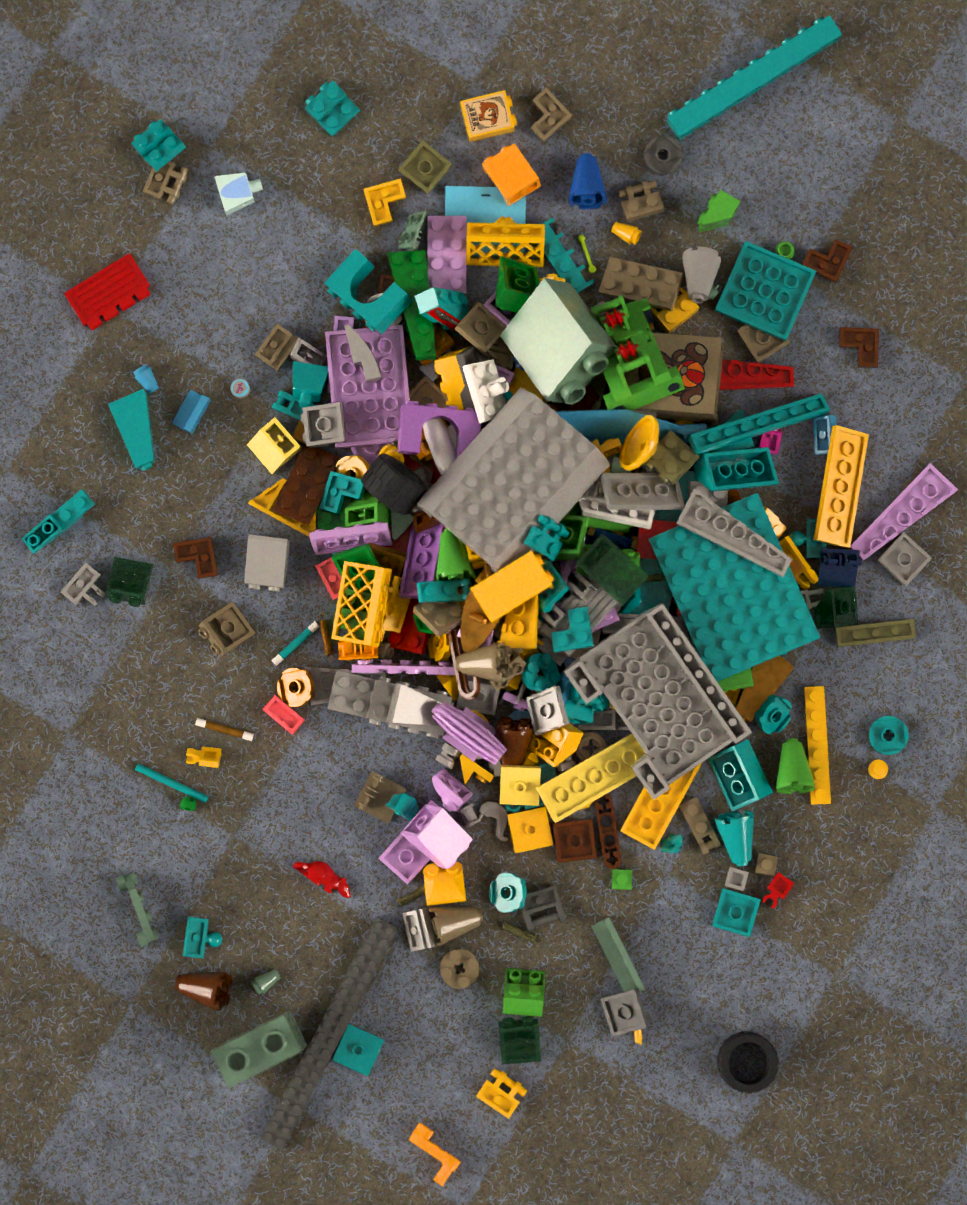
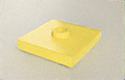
[500,765,541,806]

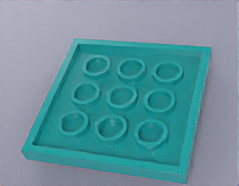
[715,241,816,342]

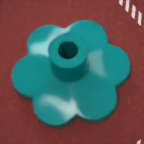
[661,834,683,853]

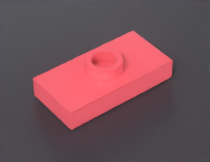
[263,695,305,735]

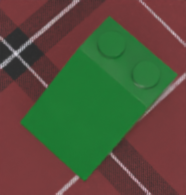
[495,256,539,313]

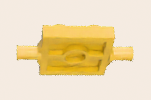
[364,576,410,642]

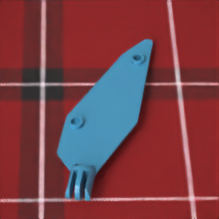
[555,409,707,445]

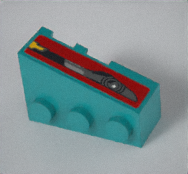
[415,287,469,337]

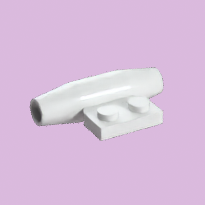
[423,418,457,475]

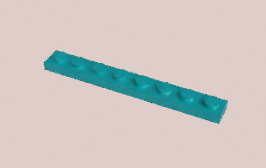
[688,393,830,455]

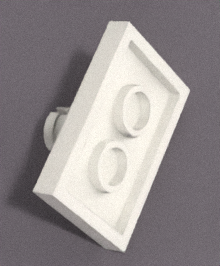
[463,359,509,423]

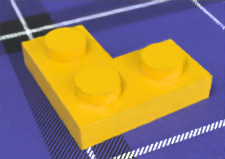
[364,178,406,227]

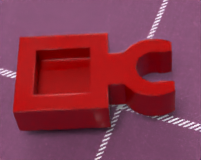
[762,872,794,909]

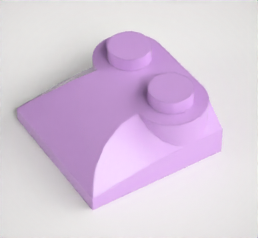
[432,768,473,812]

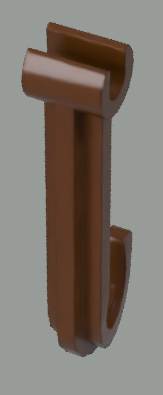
[445,624,480,700]

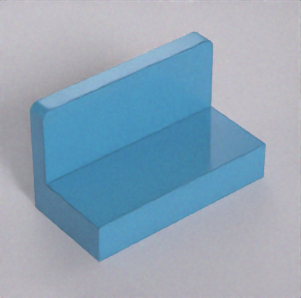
[172,390,211,434]

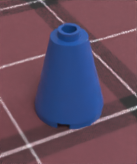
[568,153,607,210]

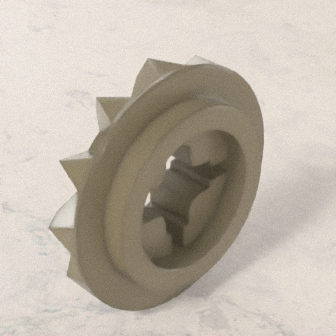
[576,732,606,761]

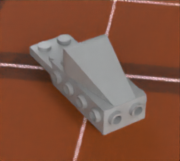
[327,671,454,739]

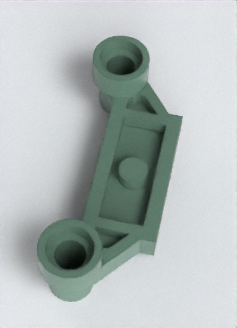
[115,872,159,948]

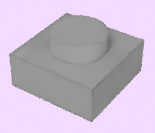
[724,867,749,891]

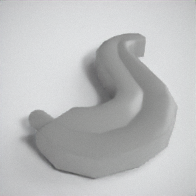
[478,801,508,841]

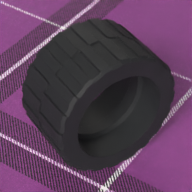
[361,453,427,515]
[717,1031,779,1094]

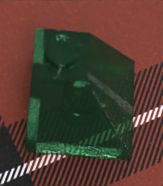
[814,586,858,629]

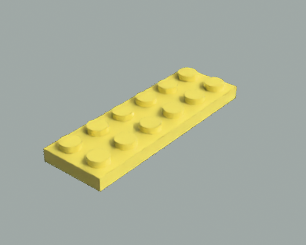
[536,733,645,823]

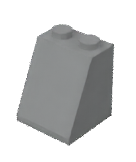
[244,534,290,592]

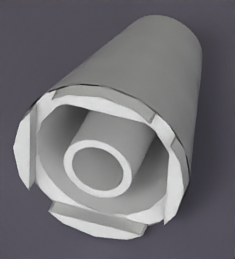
[682,247,721,303]

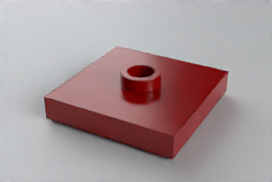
[636,520,679,560]

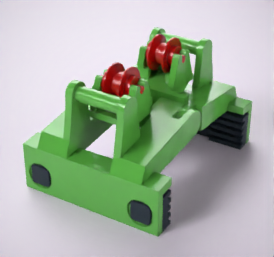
[591,294,685,411]

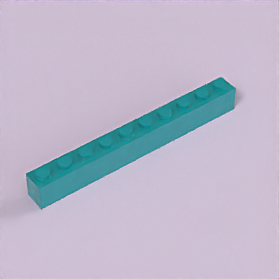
[667,15,842,140]

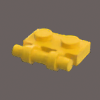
[476,1068,527,1119]

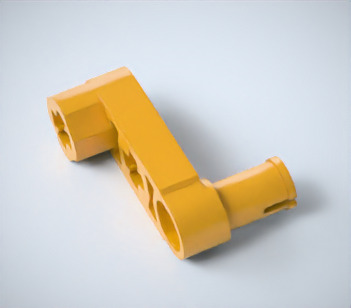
[409,1122,461,1186]

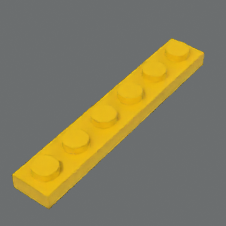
[804,686,831,805]

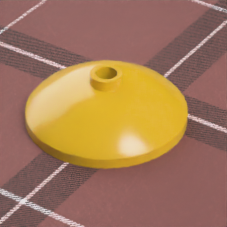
[619,415,659,471]

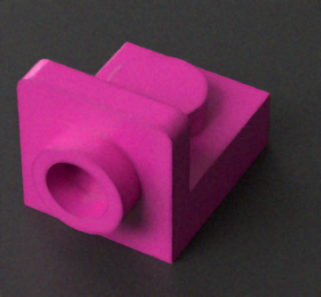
[759,428,782,455]

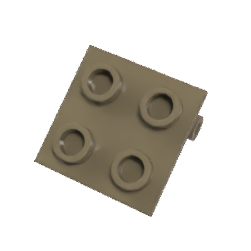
[354,771,407,824]

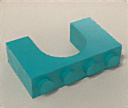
[324,249,413,335]

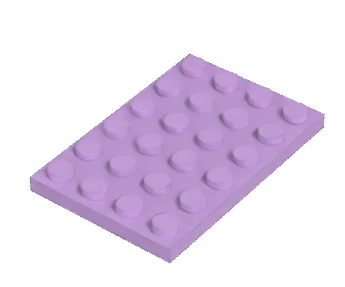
[325,325,410,448]

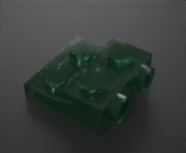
[106,557,153,607]
[498,1016,541,1065]

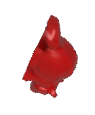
[293,861,351,898]

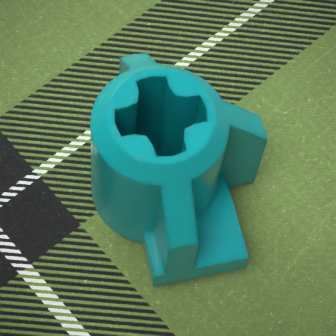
[386,792,418,821]

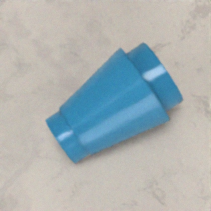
[133,364,160,394]

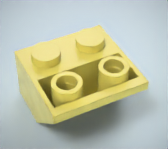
[247,417,301,475]

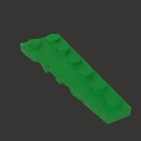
[387,250,436,361]

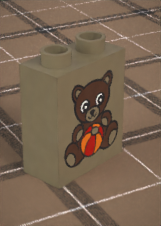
[618,332,724,424]

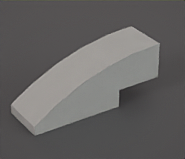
[344,325,382,383]

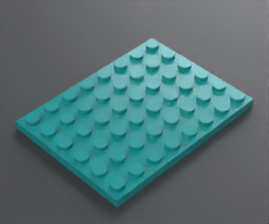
[648,493,821,682]

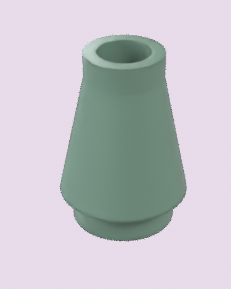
[250,969,281,996]

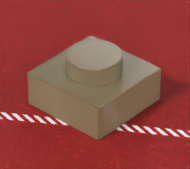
[755,853,778,876]

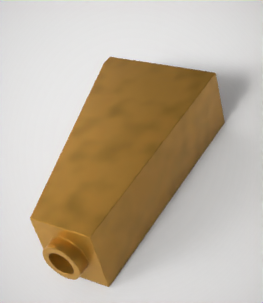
[735,655,795,723]

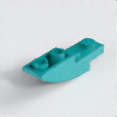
[21,489,95,554]

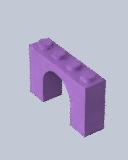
[397,401,481,459]

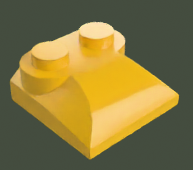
[423,861,466,906]

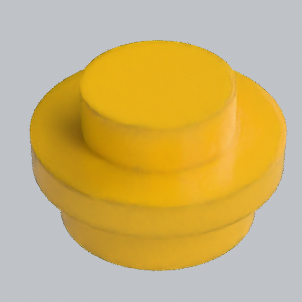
[868,760,888,779]

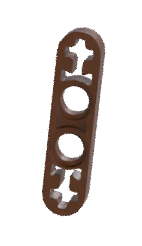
[594,794,621,869]

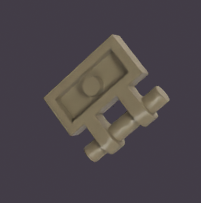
[143,161,188,205]
[618,180,664,222]

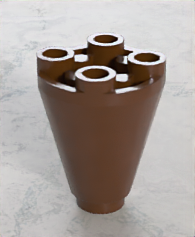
[495,716,534,765]
[175,972,233,1011]

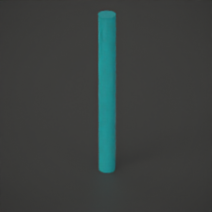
[135,763,209,803]

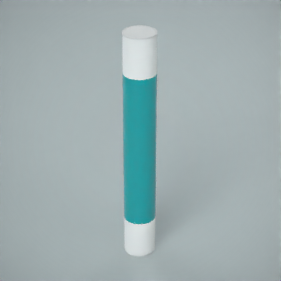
[271,621,320,666]

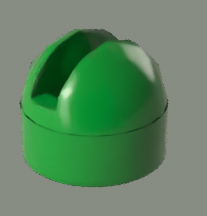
[180,796,196,811]

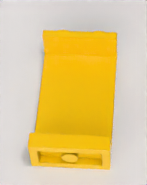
[470,551,554,624]

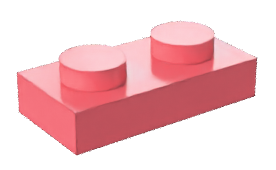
[315,557,348,601]

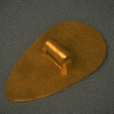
[460,591,501,652]

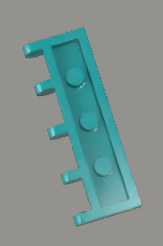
[537,217,595,293]

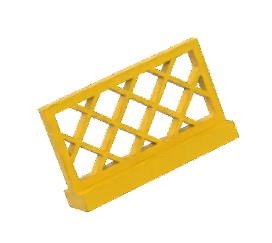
[466,222,545,267]
[331,561,392,647]

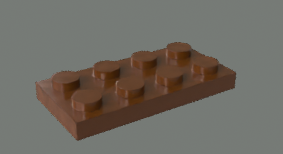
[273,443,341,527]

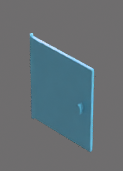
[445,186,526,256]

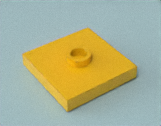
[506,807,554,853]

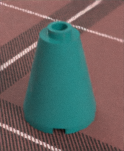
[714,810,754,866]

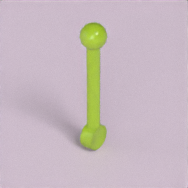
[578,235,596,273]

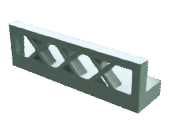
[591,917,645,991]

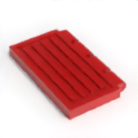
[64,253,151,331]

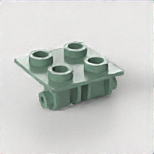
[398,211,428,251]

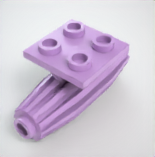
[431,702,507,765]

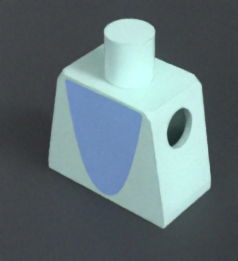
[215,173,263,215]

